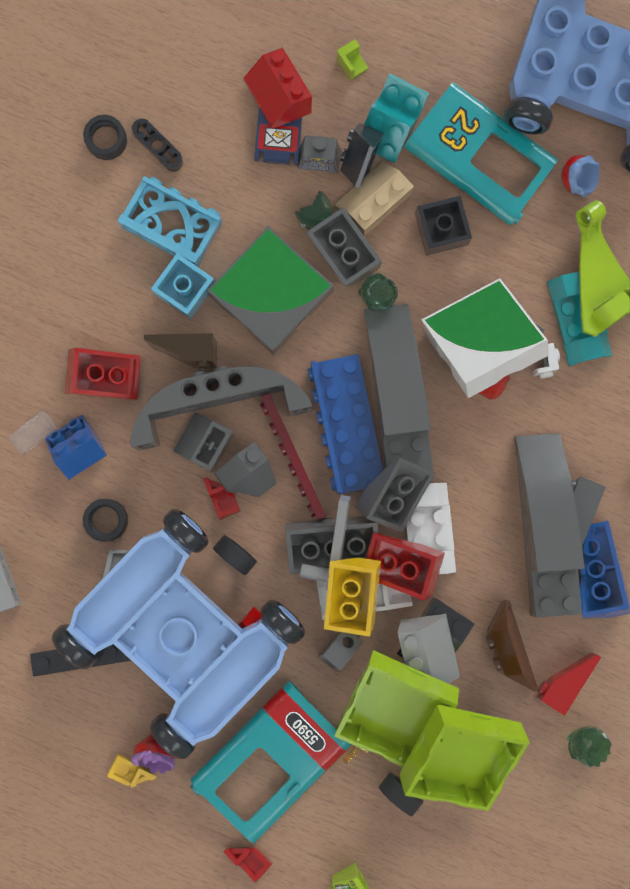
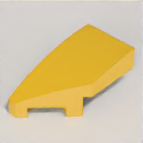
[107,753,156,788]

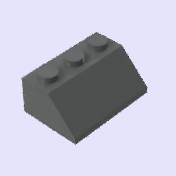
[306,207,382,287]

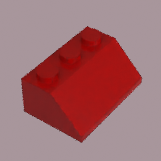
[244,47,312,129]

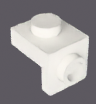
[532,343,560,379]

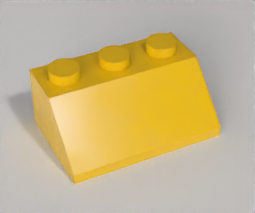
[324,558,381,637]

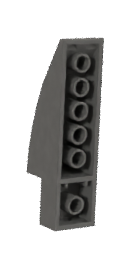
[364,304,434,478]
[515,433,585,618]

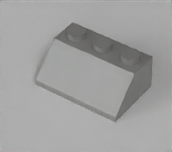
[397,614,460,684]

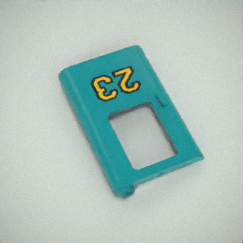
[404,82,559,226]

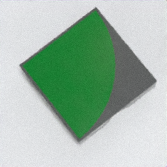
[207,226,334,355]

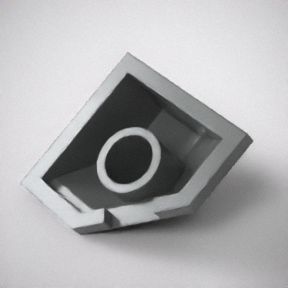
[214,442,276,497]

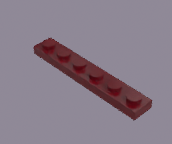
[260,393,326,520]

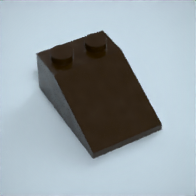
[144,333,217,372]

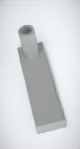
[300,495,351,590]

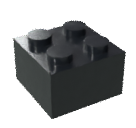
[415,195,472,256]

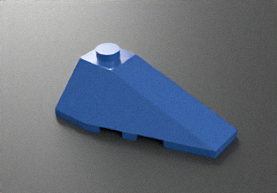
[580,521,630,619]

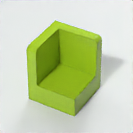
[336,39,368,81]

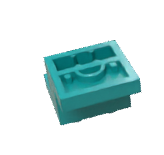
[364,73,430,163]

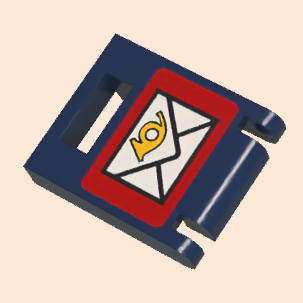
[254,108,303,165]

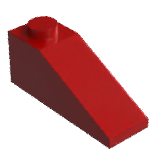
[537,652,601,716]

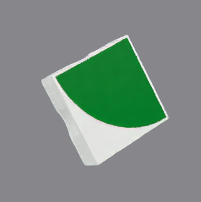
[421,278,549,398]

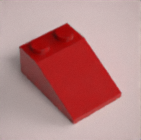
[65,348,141,400]
[366,533,445,601]

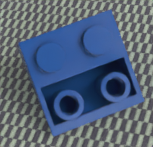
[45,414,107,480]

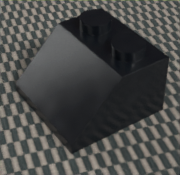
[340,123,384,188]

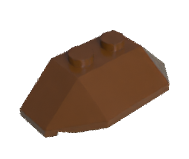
[486,600,539,691]

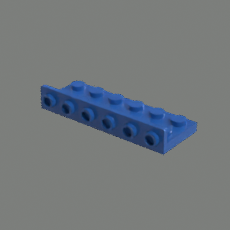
[307,354,383,495]

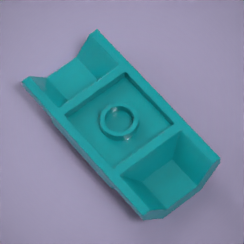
[547,271,613,366]

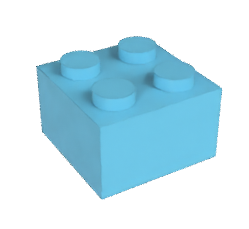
[151,253,215,320]

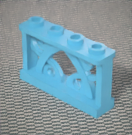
[117,176,222,267]

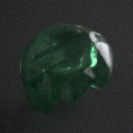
[295,191,333,230]
[358,273,398,311]
[567,725,612,767]

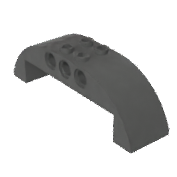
[130,366,312,451]

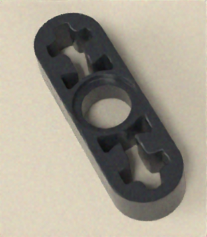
[132,119,183,172]

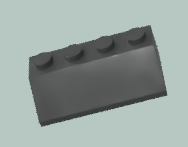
[285,516,378,575]

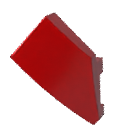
[203,477,241,520]
[223,847,272,883]

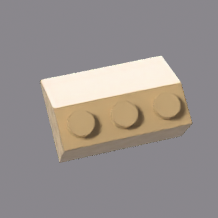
[334,162,414,237]

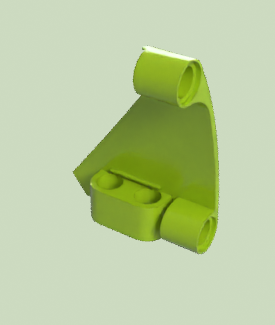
[576,200,630,337]

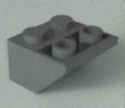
[173,412,234,473]

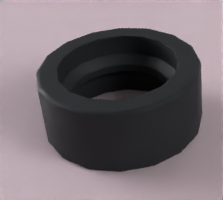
[83,114,127,160]
[83,499,128,542]
[213,535,257,575]
[378,773,423,817]

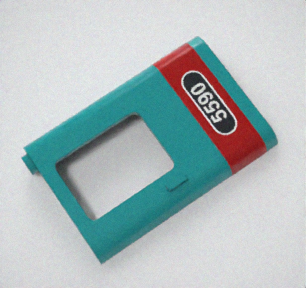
[190,680,352,844]

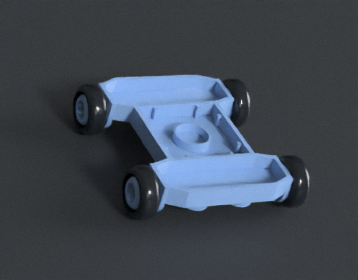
[52,509,305,759]

